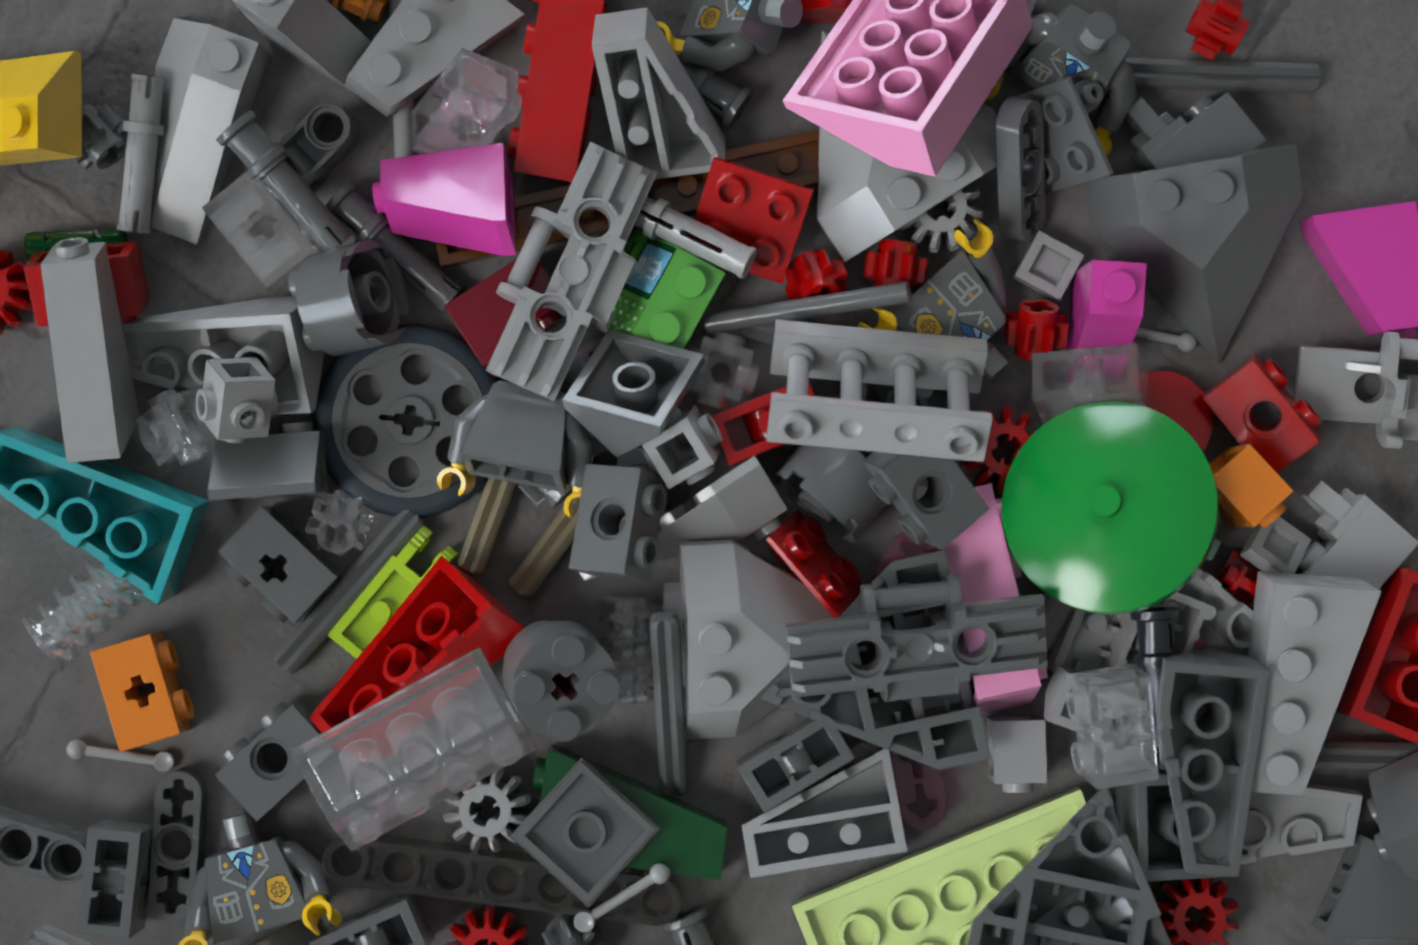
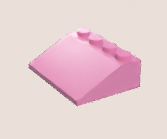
[783,0,1033,177]

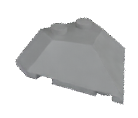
[817,31,997,263]
[680,540,833,740]

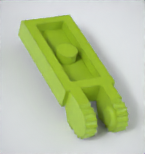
[328,526,458,659]

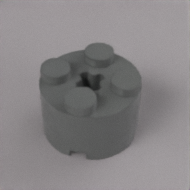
[288,240,409,356]
[774,445,886,543]
[502,620,620,742]

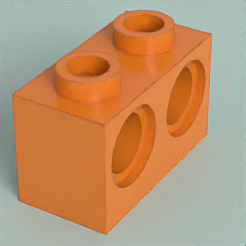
[1209,444,1293,528]

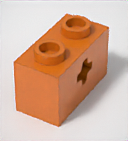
[90,631,194,752]

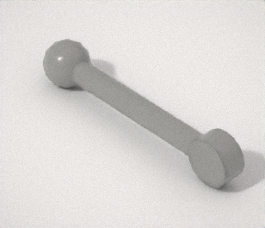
[1135,327,1197,352]
[66,739,175,772]
[574,863,670,932]

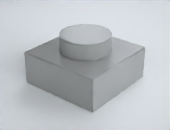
[1012,230,1084,302]
[1240,516,1312,574]

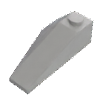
[150,18,271,246]
[122,296,325,415]
[579,456,788,581]

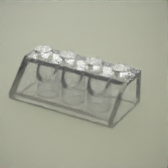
[291,647,537,851]

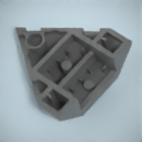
[1086,143,1303,364]
[760,550,991,770]
[967,785,1172,945]

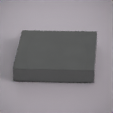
[511,756,660,907]

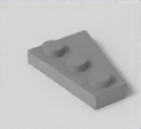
[1240,783,1363,865]

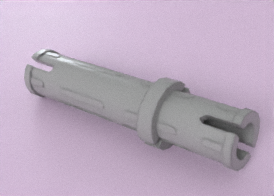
[117,74,166,234]
[634,197,757,279]

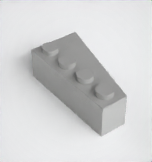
[1248,571,1382,796]

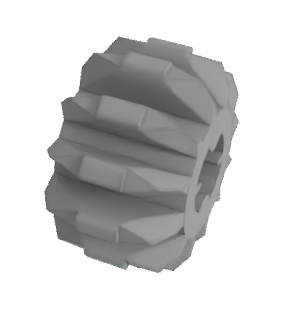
[898,188,983,254]
[443,763,531,852]

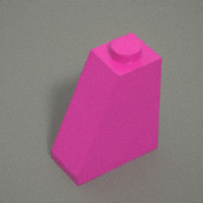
[372,143,516,256]
[1299,201,1418,339]
[1065,260,1146,379]

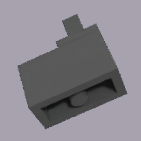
[1124,92,1266,171]

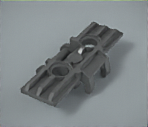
[786,574,1048,702]

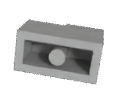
[1295,480,1418,589]

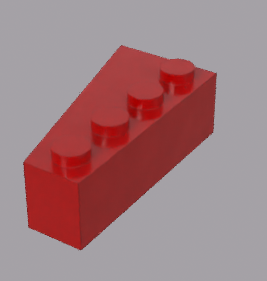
[507,0,609,182]
[309,556,525,768]

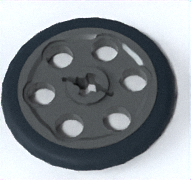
[314,324,499,518]

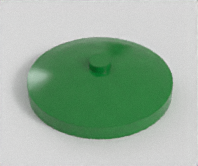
[1002,401,1219,615]

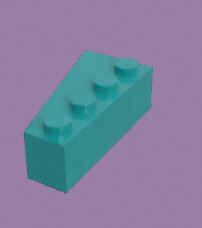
[0,426,209,605]

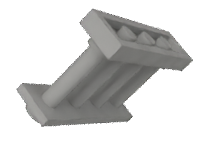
[766,320,992,462]

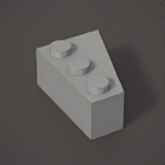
[345,0,524,117]
[592,7,726,179]
[742,748,908,879]

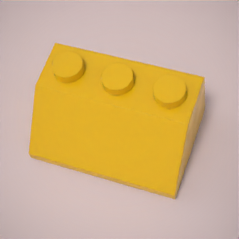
[0,51,82,166]

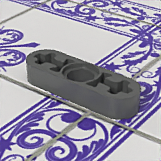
[996,96,1046,243]
[148,769,207,922]

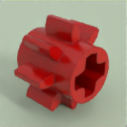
[1184,0,1250,61]
[863,240,928,296]
[783,249,849,300]
[1004,299,1069,362]

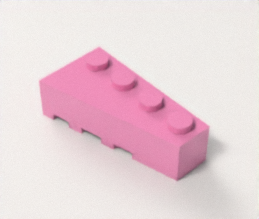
[936,484,1047,714]

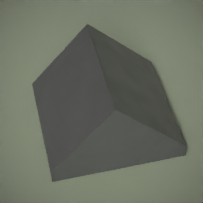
[562,330,705,457]

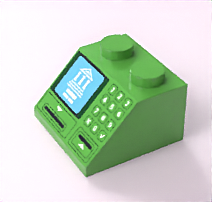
[609,230,726,350]

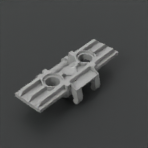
[486,142,657,401]
[1293,332,1418,449]

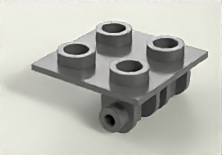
[1000,76,1114,194]

